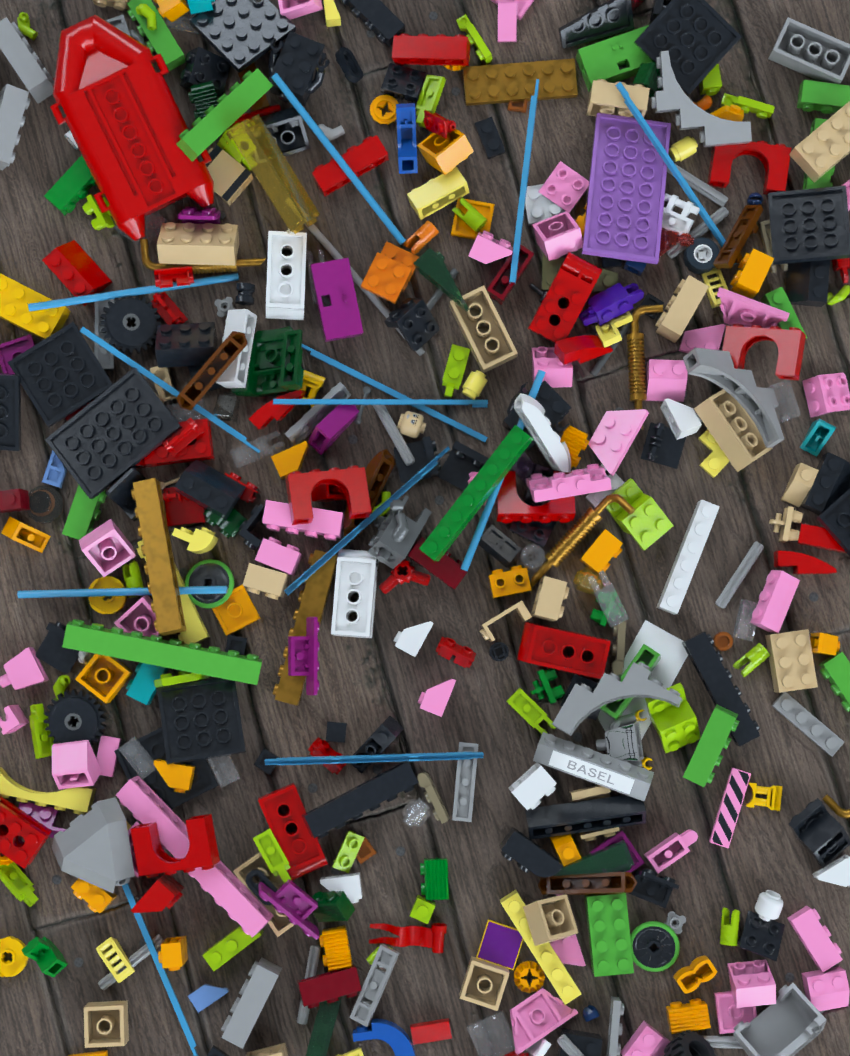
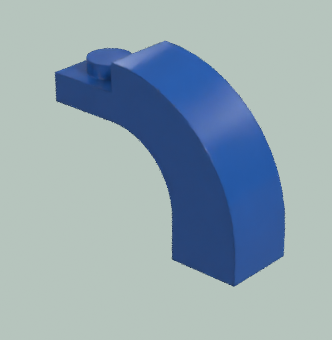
[396,103,418,174]
[353,1019,416,1056]

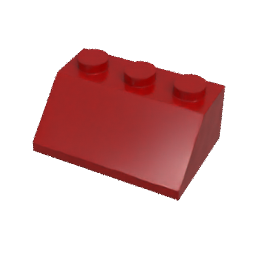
[42,240,112,307]
[130,874,184,913]

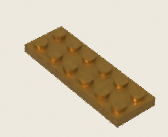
[463,58,578,106]

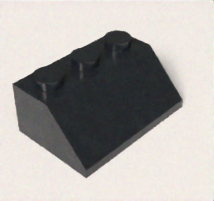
[244,107,311,164]
[785,260,830,307]
[800,452,850,515]
[175,459,246,520]

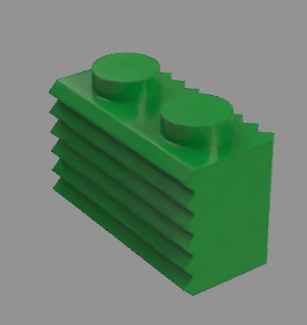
[420,858,449,900]

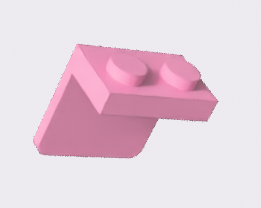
[802,373,850,418]

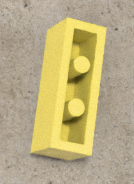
[407,167,470,220]

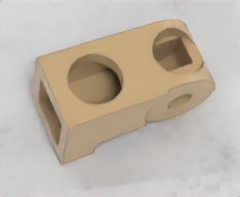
[150,366,176,402]

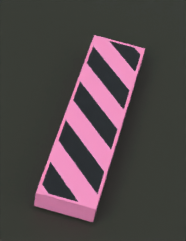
[709,767,751,848]

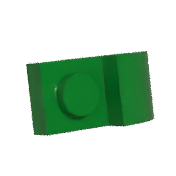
[22,936,68,978]

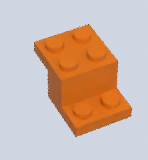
[361,241,420,304]

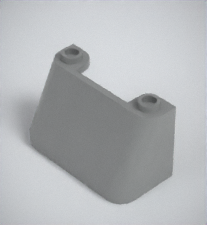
[733,983,827,1056]

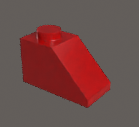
[311,484,346,502]

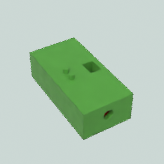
[576,25,653,92]

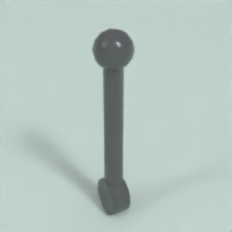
[354,386,371,425]

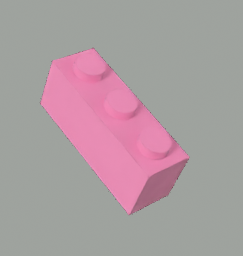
[750,570,800,633]
[787,906,843,972]

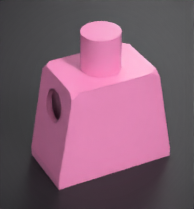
[0,647,49,690]

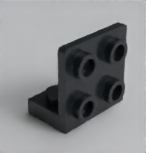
[438,441,489,491]

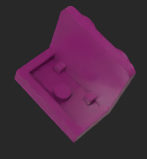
[178,206,221,224]

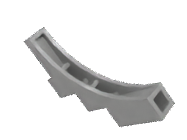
[651,51,752,147]
[683,348,784,448]
[552,662,683,736]

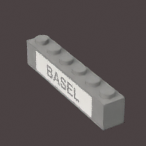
[533,732,654,801]

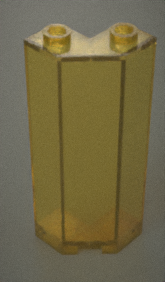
[226,114,320,234]

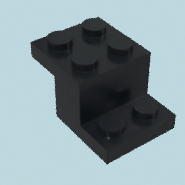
[788,798,850,868]

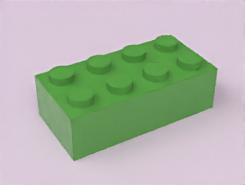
[585,893,634,977]

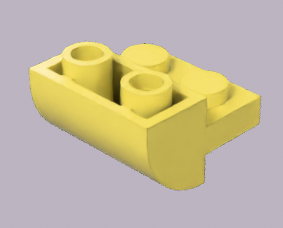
[172,527,219,554]

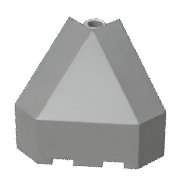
[52,797,135,893]

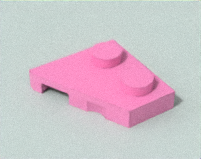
[679,324,726,353]

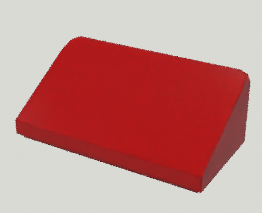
[410,1018,452,1045]

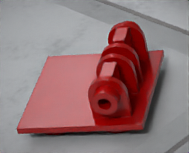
[163,487,205,526]

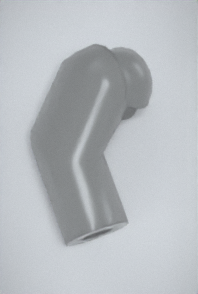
[318,124,345,141]

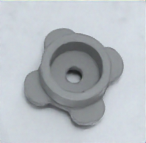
[214,297,235,318]
[664,911,686,934]

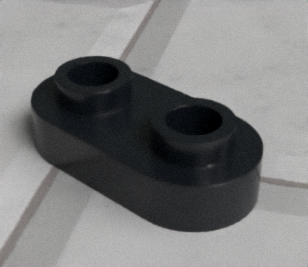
[335,47,363,83]
[246,869,278,905]

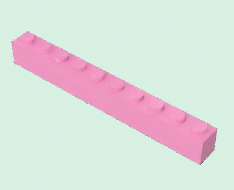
[116,775,274,938]

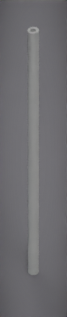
[285,197,425,356]

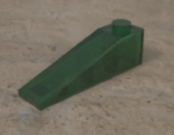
[413,248,469,312]
[554,840,635,876]
[306,996,342,1056]

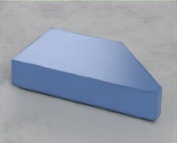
[42,450,67,488]
[188,984,229,1013]

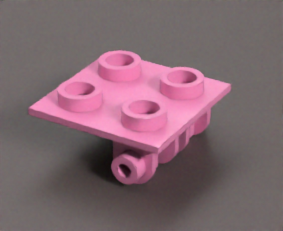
[538,161,589,213]

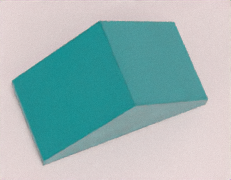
[800,419,836,457]

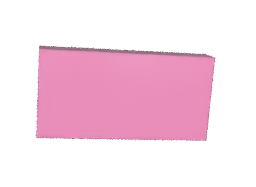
[498,2,517,42]
[96,735,121,777]

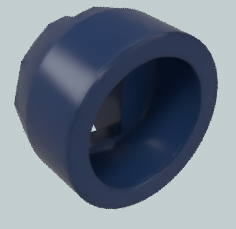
[747,192,763,205]
[583,1005,600,1022]

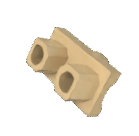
[769,506,803,543]

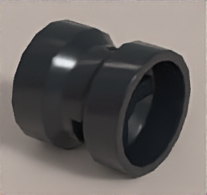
[235,282,255,306]
[489,642,509,661]

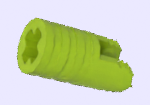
[452,197,487,233]
[122,560,144,598]
[733,643,770,677]
[720,907,740,946]

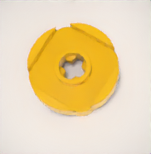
[89,576,127,614]
[0,936,29,977]

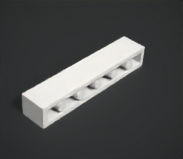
[656,500,720,615]

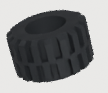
[664,1030,717,1056]

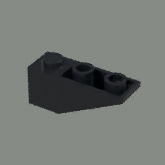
[351,716,404,774]

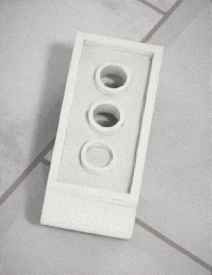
[266,231,307,320]
[331,549,379,638]

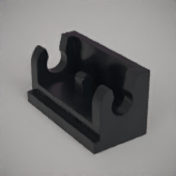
[478,524,522,567]

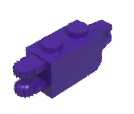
[579,282,644,326]

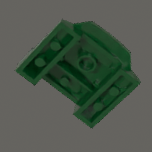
[231,326,304,397]

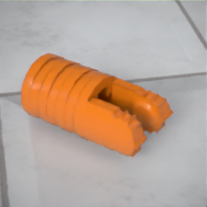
[404,220,439,255]

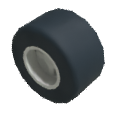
[683,237,719,275]

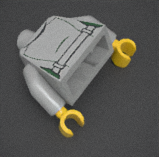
[596,709,652,770]

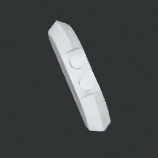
[514,393,571,472]

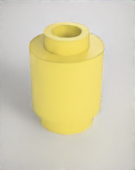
[669,136,698,162]
[462,370,488,400]

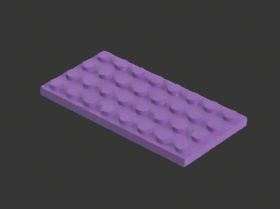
[582,113,671,264]

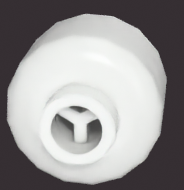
[755,890,784,921]

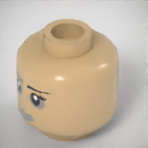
[397,411,427,438]

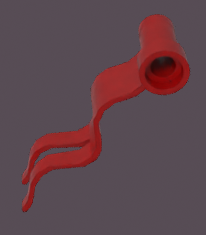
[369,923,447,953]

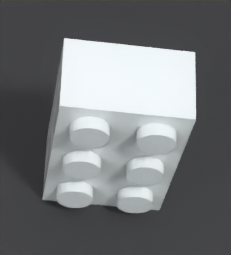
[509,762,557,810]

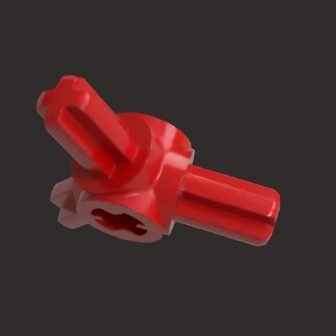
[379,558,431,594]

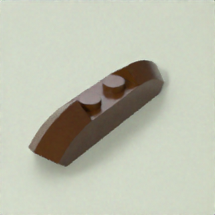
[176,331,248,411]
[343,449,395,536]
[538,872,637,896]

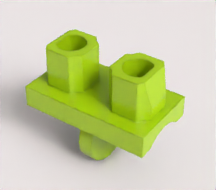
[82,194,115,230]

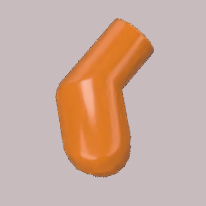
[693,95,712,111]

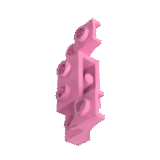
[526,464,612,502]

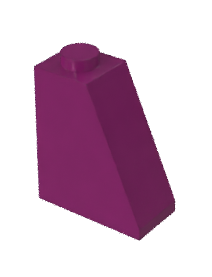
[307,398,359,455]

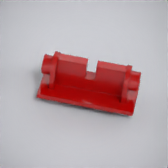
[424,110,456,139]
[154,266,194,289]
[151,291,188,325]
[162,417,203,457]
[225,472,260,504]
[435,637,477,668]
[308,737,347,774]

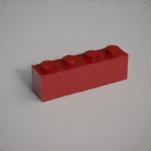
[392,34,470,66]
[312,135,389,197]

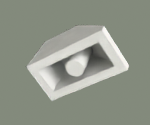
[660,398,702,440]
[394,621,434,657]
[812,854,850,887]
[320,872,363,903]

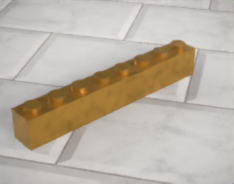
[131,478,186,636]
[273,550,338,706]

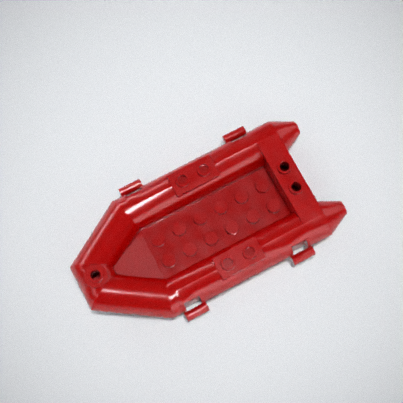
[50,15,214,241]

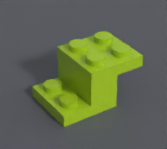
[606,478,673,551]
[645,683,701,753]

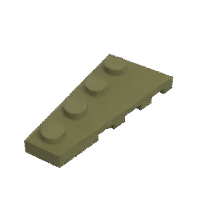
[541,253,618,293]

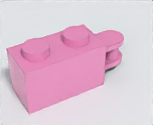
[644,829,698,873]

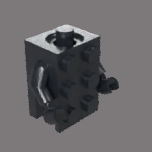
[268,31,330,106]
[502,380,572,452]

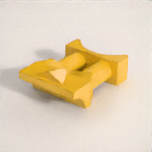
[299,370,326,407]
[746,782,782,811]

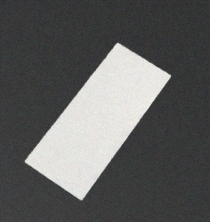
[597,620,688,740]

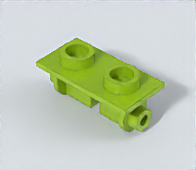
[332,830,365,873]

